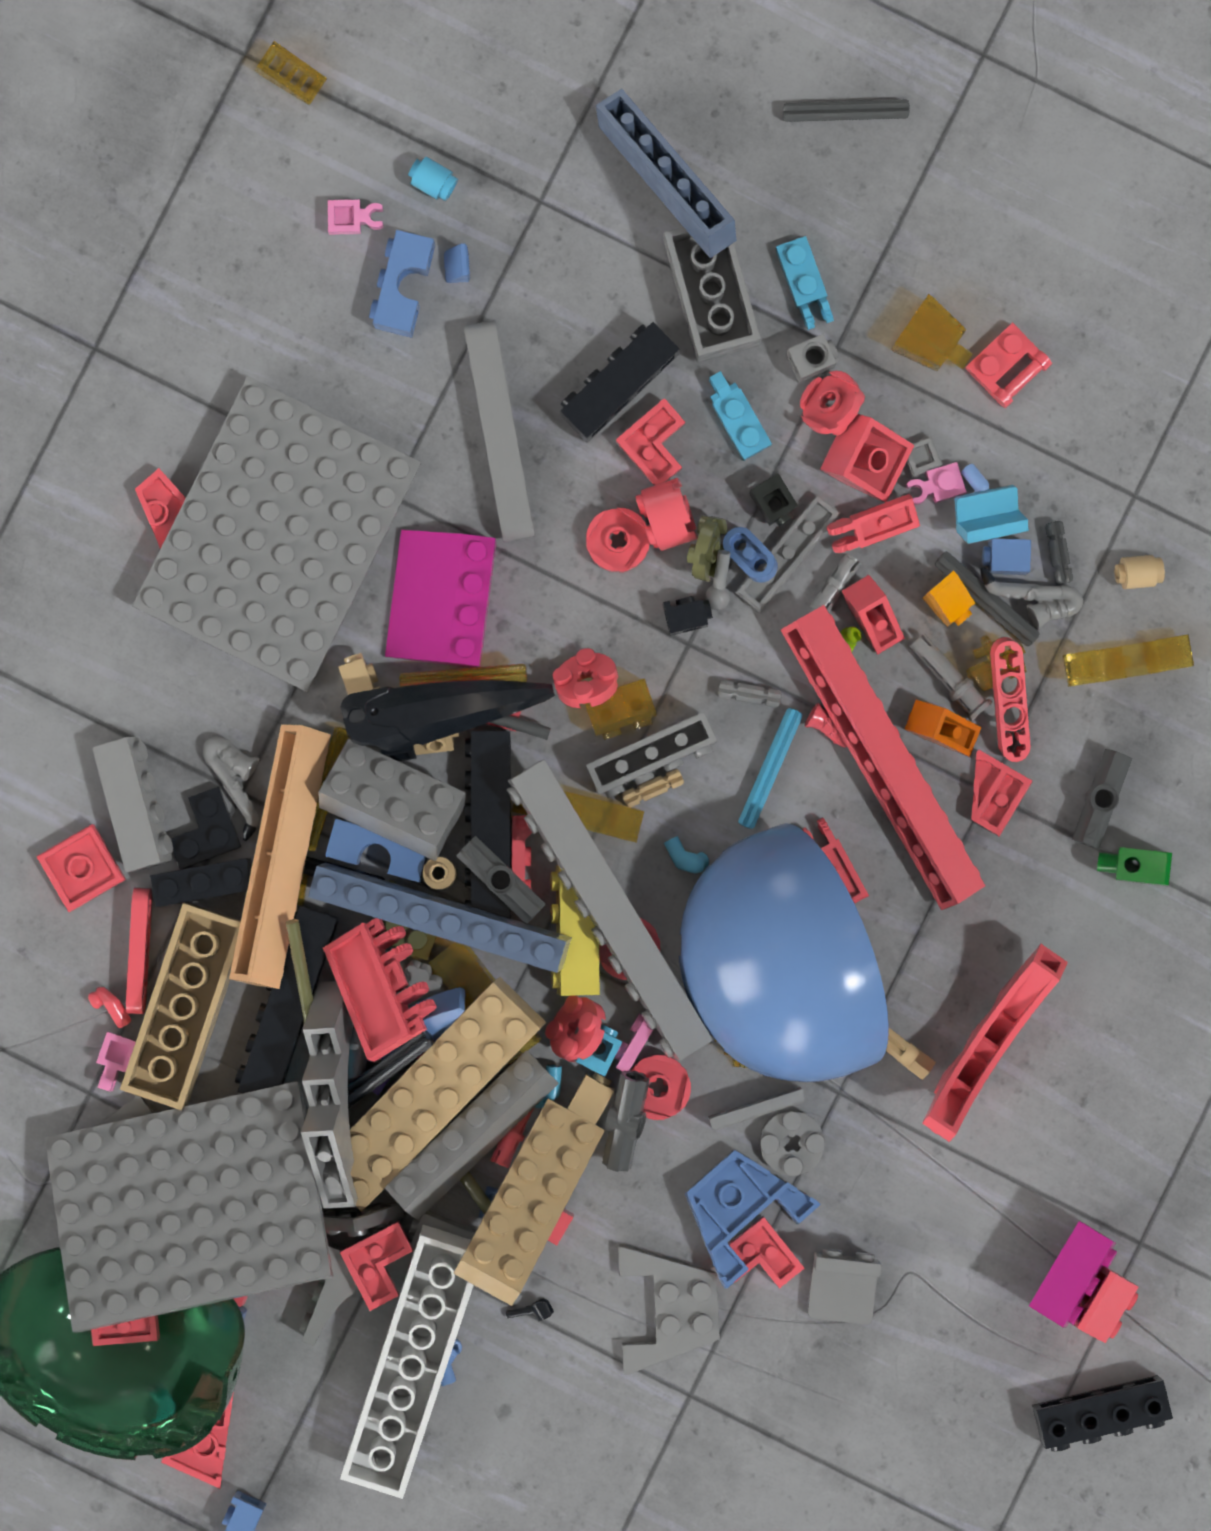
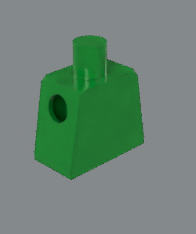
[1097,847,1172,887]

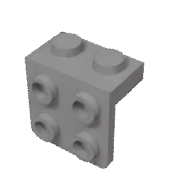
[808,1249,882,1325]

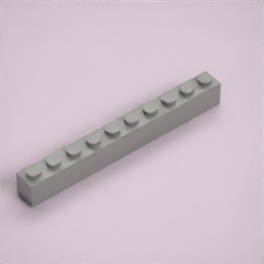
[507,759,713,1061]

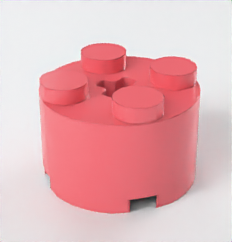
[635,478,698,551]

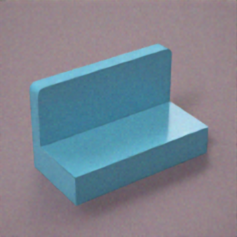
[954,485,1029,544]

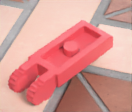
[827,494,920,554]
[802,818,869,904]

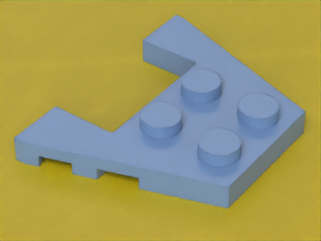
[685,1150,821,1289]

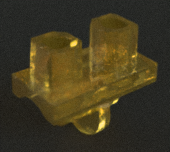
[965,635,1027,692]

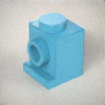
[574,1024,622,1076]

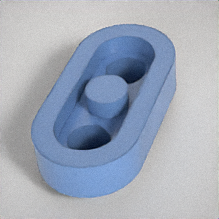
[723,527,778,583]

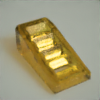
[254,41,327,105]

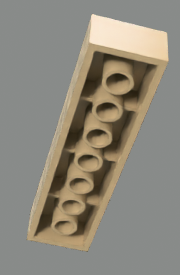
[350,977,546,1212]

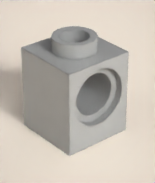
[786,333,839,384]

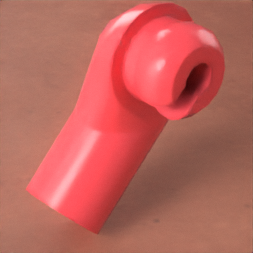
[88,987,132,1028]

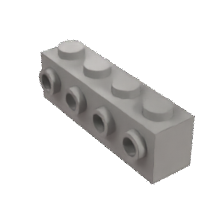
[586,712,717,799]
[92,737,173,873]

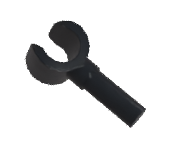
[506,1298,554,1322]

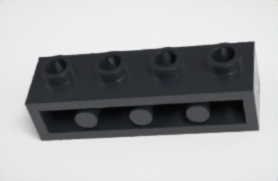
[560,322,680,443]
[1032,1375,1173,1452]

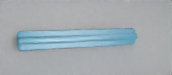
[738,708,803,829]

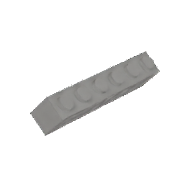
[385,1050,559,1220]

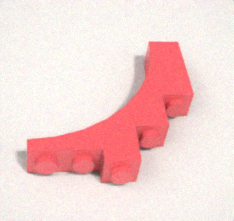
[922,944,1068,1142]

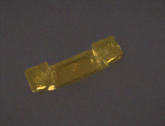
[1063,634,1194,687]
[512,791,644,843]

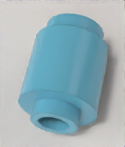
[408,156,458,201]

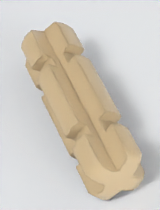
[622,769,684,808]

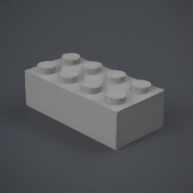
[663,227,761,363]
[319,739,465,861]

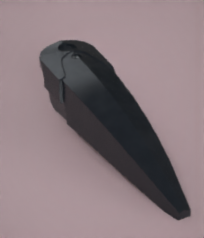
[340,680,555,751]

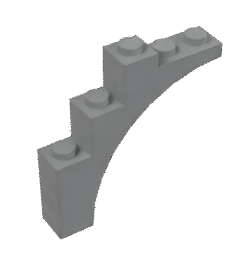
[299,1211,476,1346]

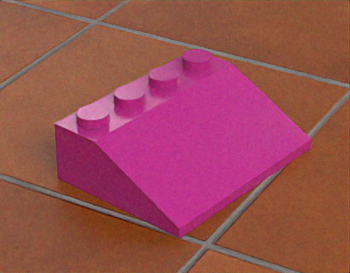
[385,530,497,669]

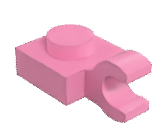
[96,1032,136,1092]

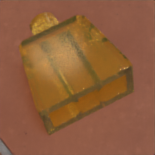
[891,294,973,371]

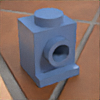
[221,1490,267,1531]

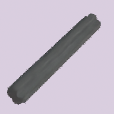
[783,99,910,122]
[935,551,1040,647]

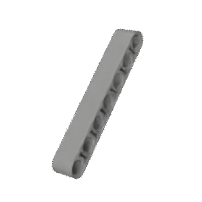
[464,320,535,542]

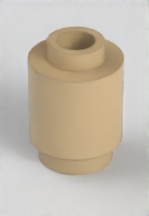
[1114,555,1165,589]
[423,857,457,889]

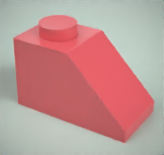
[842,575,905,655]

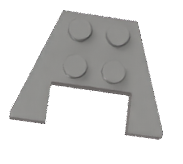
[618,1246,720,1375]

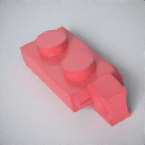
[511,815,532,889]

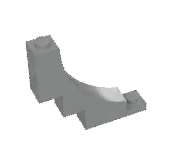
[301,981,358,1208]

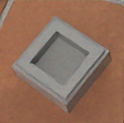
[906,435,943,478]

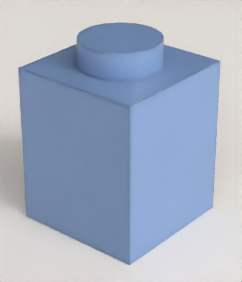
[982,538,1031,575]

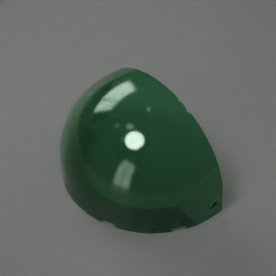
[0,1247,245,1460]

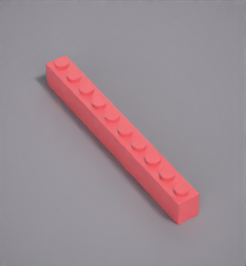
[781,605,985,910]

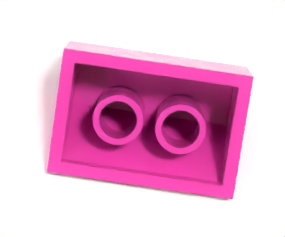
[1029,1221,1117,1328]

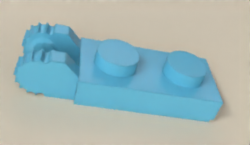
[775,236,834,330]

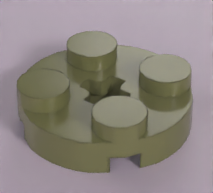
[687,515,727,582]

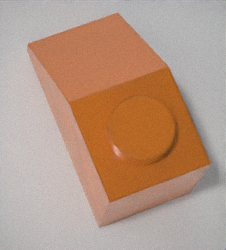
[904,700,982,757]

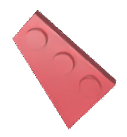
[161,1371,234,1489]

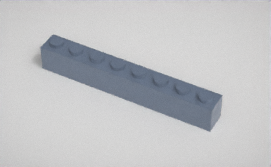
[308,863,572,973]

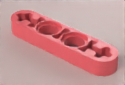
[990,637,1031,762]
[126,888,152,1015]

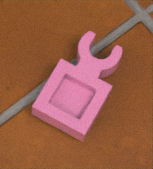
[328,199,383,235]
[905,462,967,505]

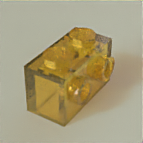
[585,678,657,741]

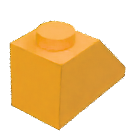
[922,571,975,627]

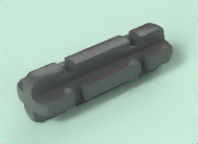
[1045,521,1073,585]

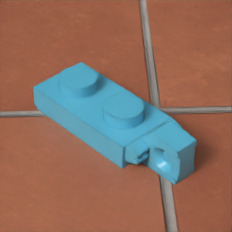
[709,371,772,461]

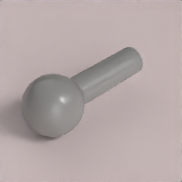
[705,550,731,610]

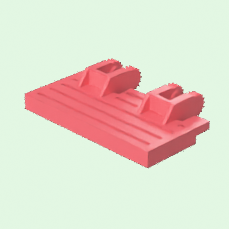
[323,918,437,1062]

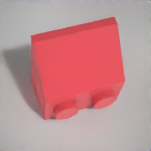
[820,414,915,502]
[1074,1266,1139,1343]

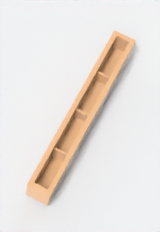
[229,724,331,989]

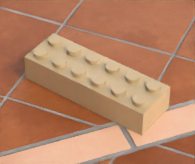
[120,903,241,1110]
[453,1099,605,1306]

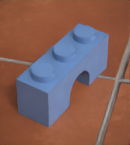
[369,230,436,338]
[325,819,427,882]

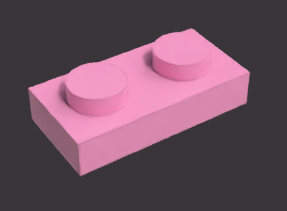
[614,1013,653,1072]

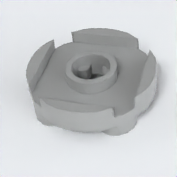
[760,1110,825,1177]

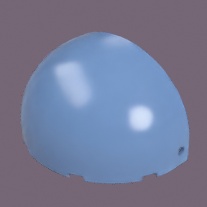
[679,823,889,1082]

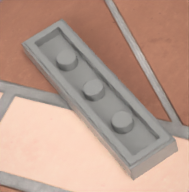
[735,494,841,613]

